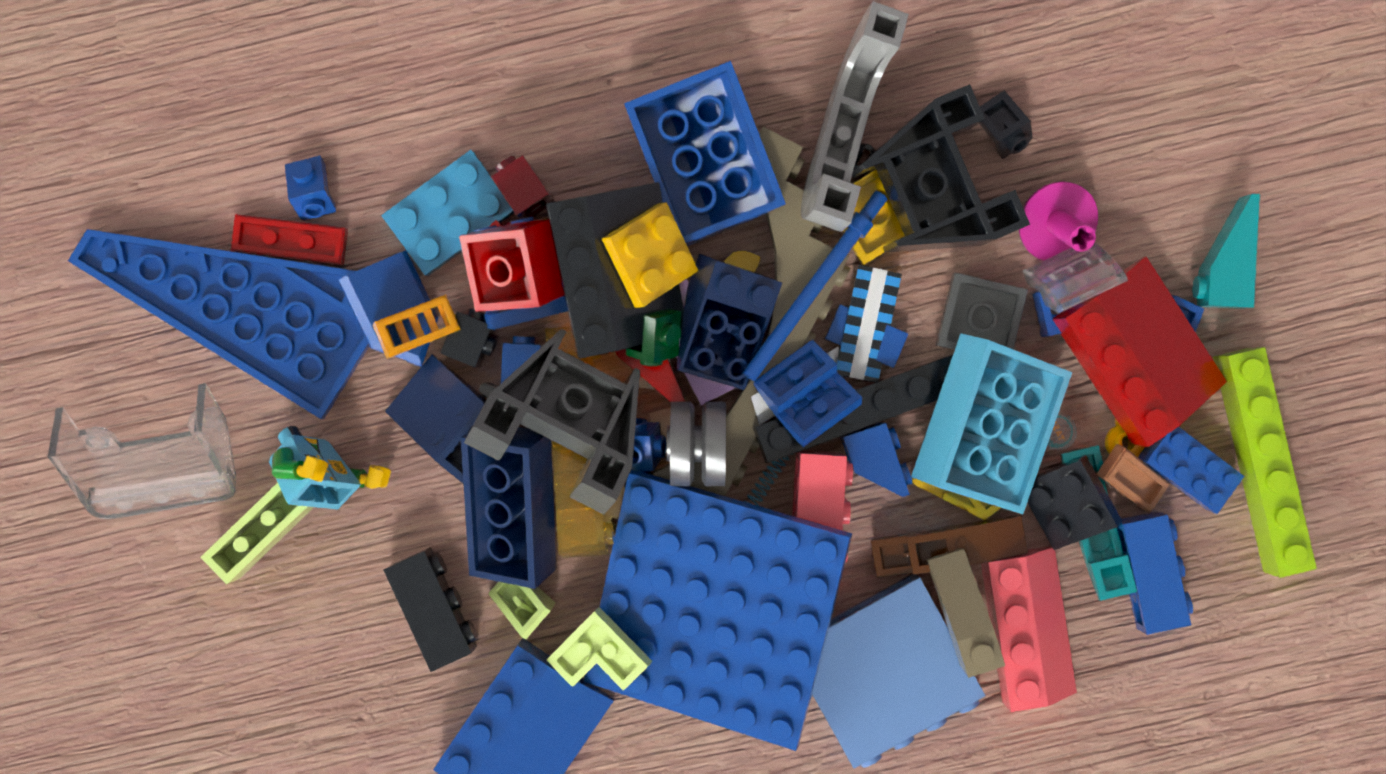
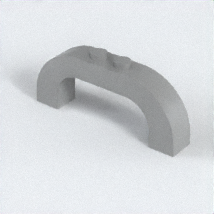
[801,1,909,232]

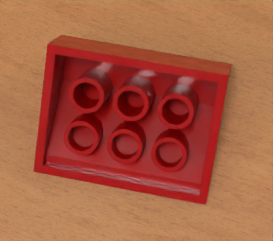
[1053,256,1227,447]

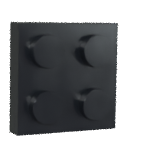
[1027,455,1122,550]

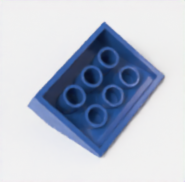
[624,61,786,247]
[433,638,614,774]

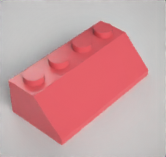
[981,546,1077,712]

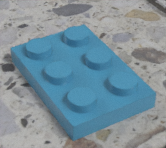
[381,150,514,276]

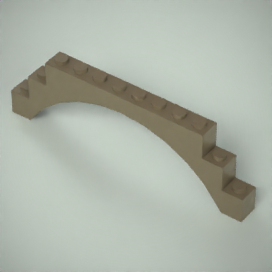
[555,127,851,550]

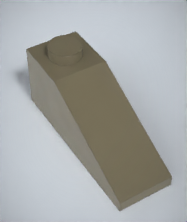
[926,547,1005,678]

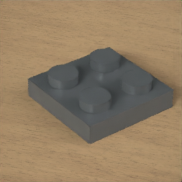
[935,273,1028,350]

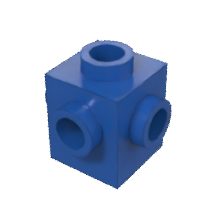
[630,418,667,473]

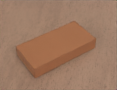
[1097,444,1170,514]

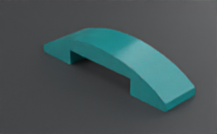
[1061,445,1137,601]

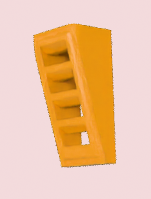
[373,294,461,359]

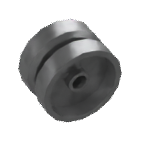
[667,402,726,486]

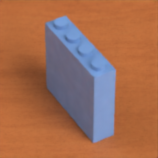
[812,574,986,768]

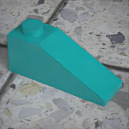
[1192,194,1260,309]

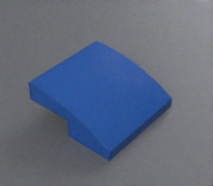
[754,339,862,448]

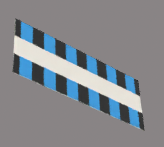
[837,264,902,382]

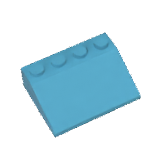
[911,333,1073,514]

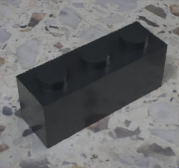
[383,547,478,672]

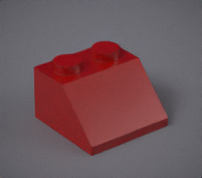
[459,219,564,312]

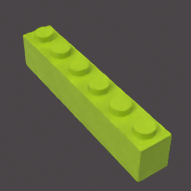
[1213,347,1317,578]

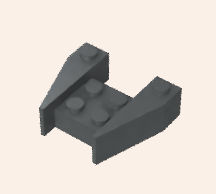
[464,329,640,515]

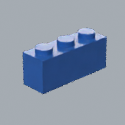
[1117,511,1193,635]

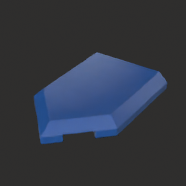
[338,250,439,367]

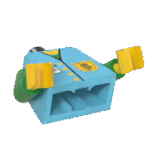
[269,426,391,510]

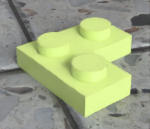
[547,607,652,691]

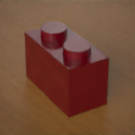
[491,155,556,219]

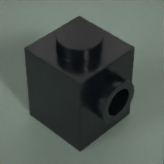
[440,308,499,367]

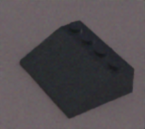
[545,182,684,359]

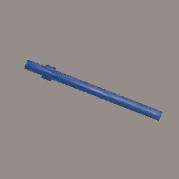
[742,191,888,382]

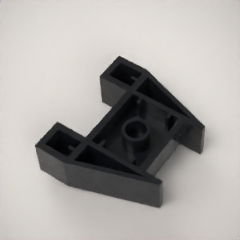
[852,84,1030,253]

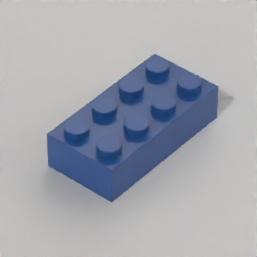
[1138,427,1245,514]

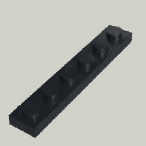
[752,354,953,463]

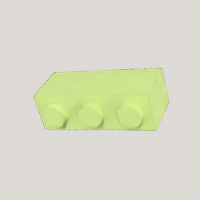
[201,483,314,584]

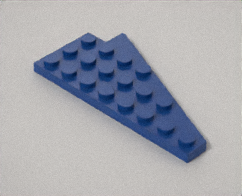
[68,229,370,419]

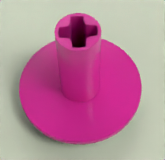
[1019,181,1098,262]

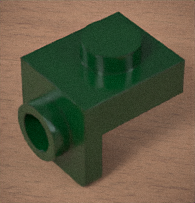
[626,308,681,366]

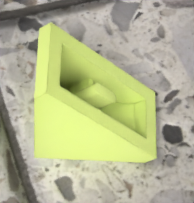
[488,582,556,639]

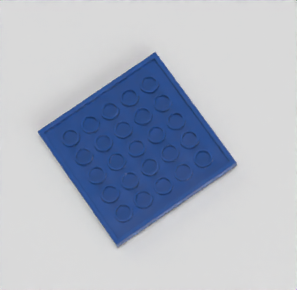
[583,470,852,751]

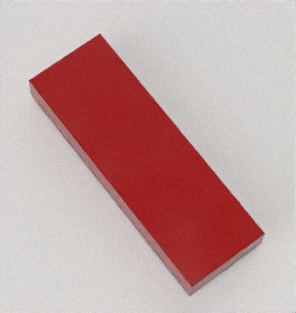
[230,214,348,265]

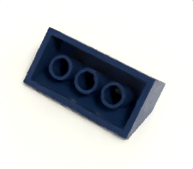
[461,427,556,589]

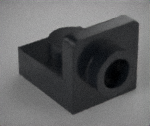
[979,90,1033,159]

